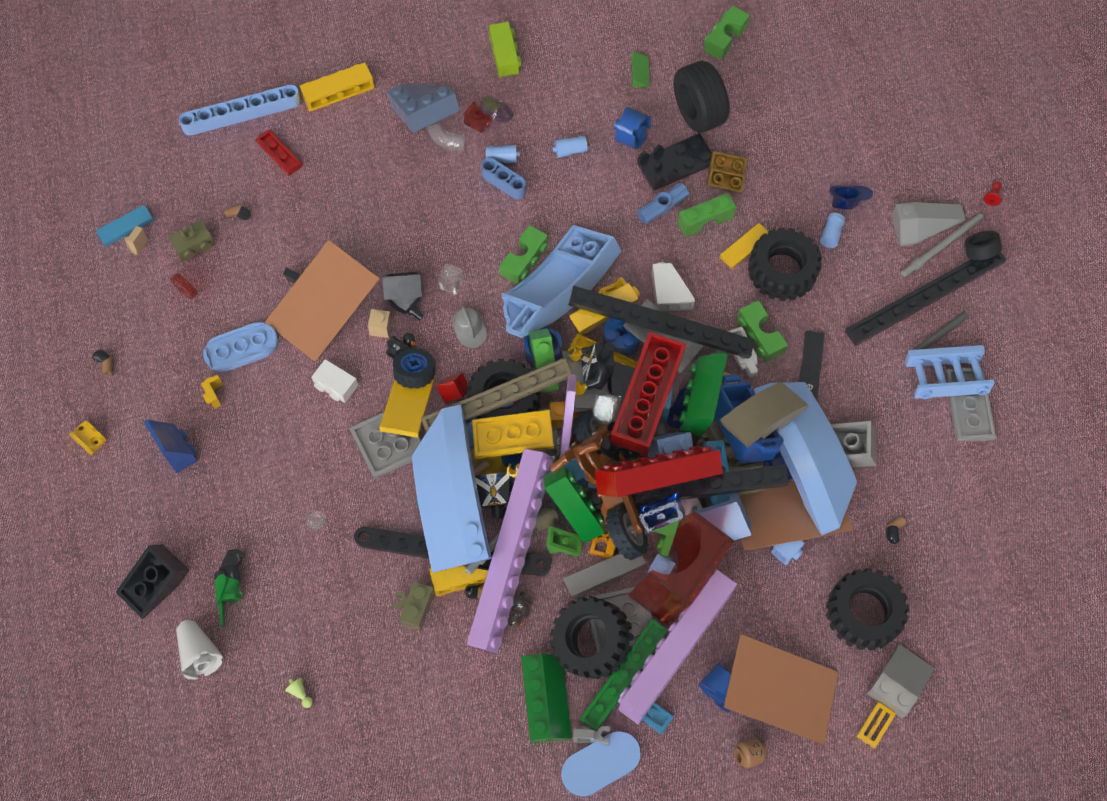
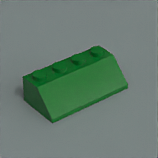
[678,353,728,437]
[521,654,572,744]

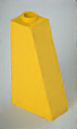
[569,283,640,336]

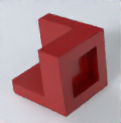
[436,372,468,402]

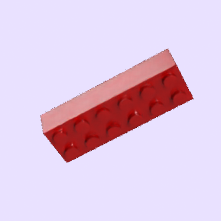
[610,332,686,456]
[595,446,723,497]

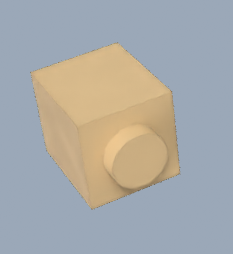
[368,309,392,338]

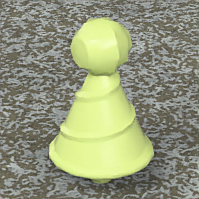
[285,678,313,708]

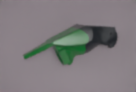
[214,549,246,627]

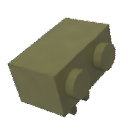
[169,220,215,262]
[392,581,435,631]

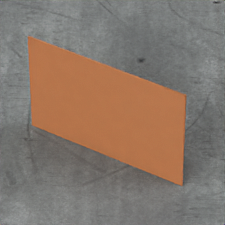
[265,240,380,362]
[739,482,854,551]
[724,634,838,745]

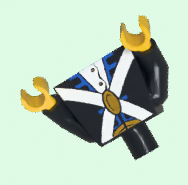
[568,342,615,396]
[475,464,519,519]

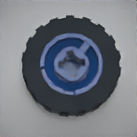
[393,348,435,389]

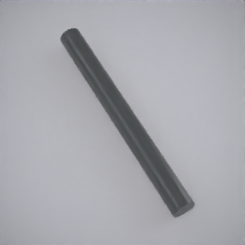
[912,311,969,350]

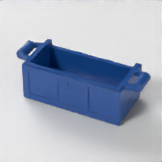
[714,374,784,464]

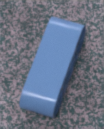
[481,158,526,199]

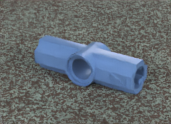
[637,183,689,225]

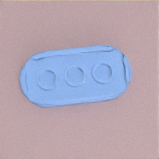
[203,322,278,372]
[561,731,640,797]

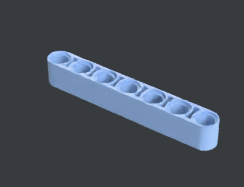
[179,85,301,135]

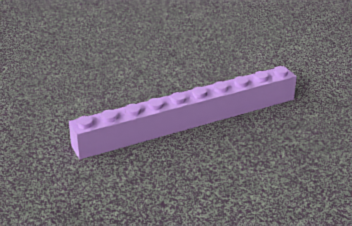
[467,449,554,654]

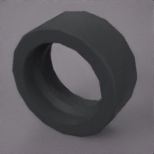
[965,231,1002,260]

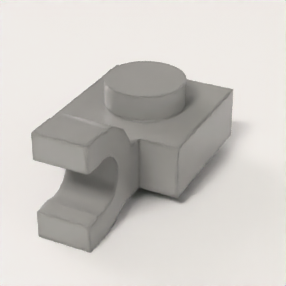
[573,726,610,745]

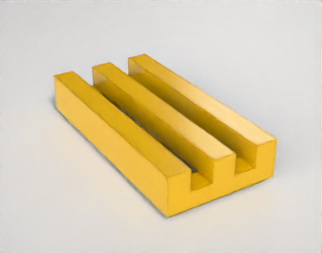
[856,701,897,749]

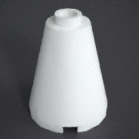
[176,620,223,679]

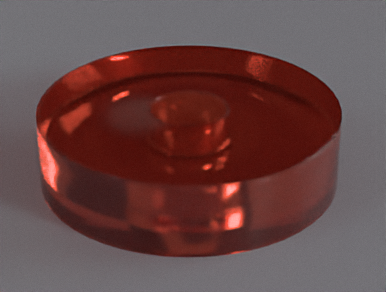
[170,273,198,300]

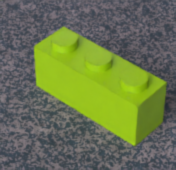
[489,22,522,77]

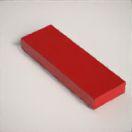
[255,129,303,176]

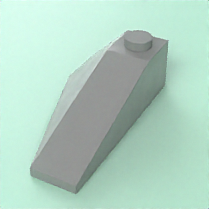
[891,202,966,246]

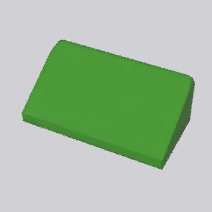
[631,51,650,87]

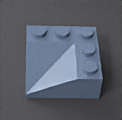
[386,84,460,133]

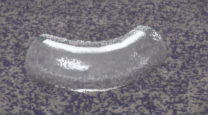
[426,120,464,152]

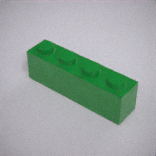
[543,465,606,543]

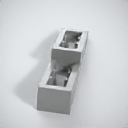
[563,554,646,599]

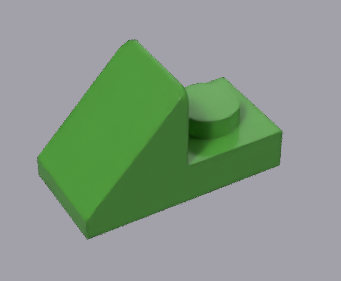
[648,514,680,557]
[547,526,582,557]

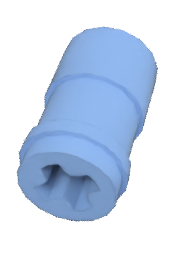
[552,135,588,158]
[486,145,520,163]
[820,213,845,248]

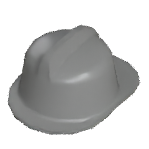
[452,306,487,349]

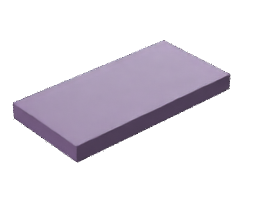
[560,374,576,458]

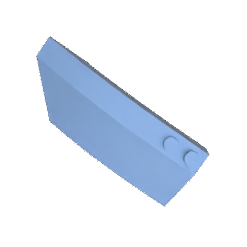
[501,225,621,338]
[753,382,857,535]
[412,404,492,573]

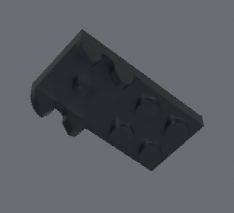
[637,133,712,191]

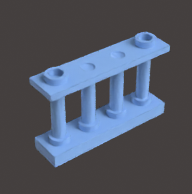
[905,345,994,399]

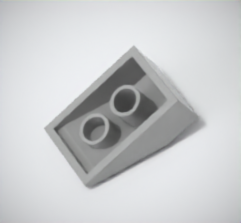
[831,421,877,467]
[866,644,935,719]

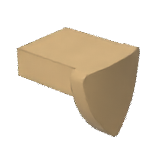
[124,226,148,255]

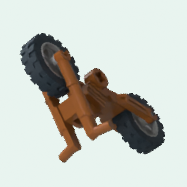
[550,410,648,560]

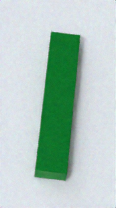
[579,618,669,732]

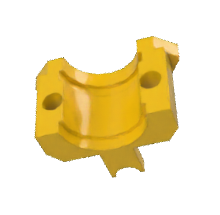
[68,420,107,455]

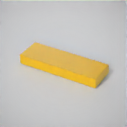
[719,223,768,269]

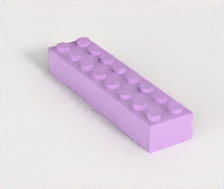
[618,570,737,725]

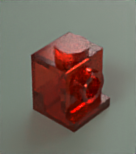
[463,102,492,133]

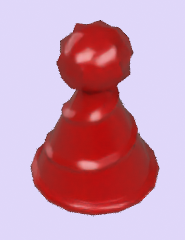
[984,182,1002,206]

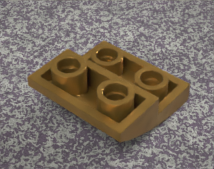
[707,151,748,193]

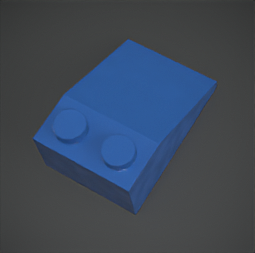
[143,420,197,473]

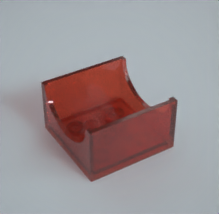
[628,511,735,625]

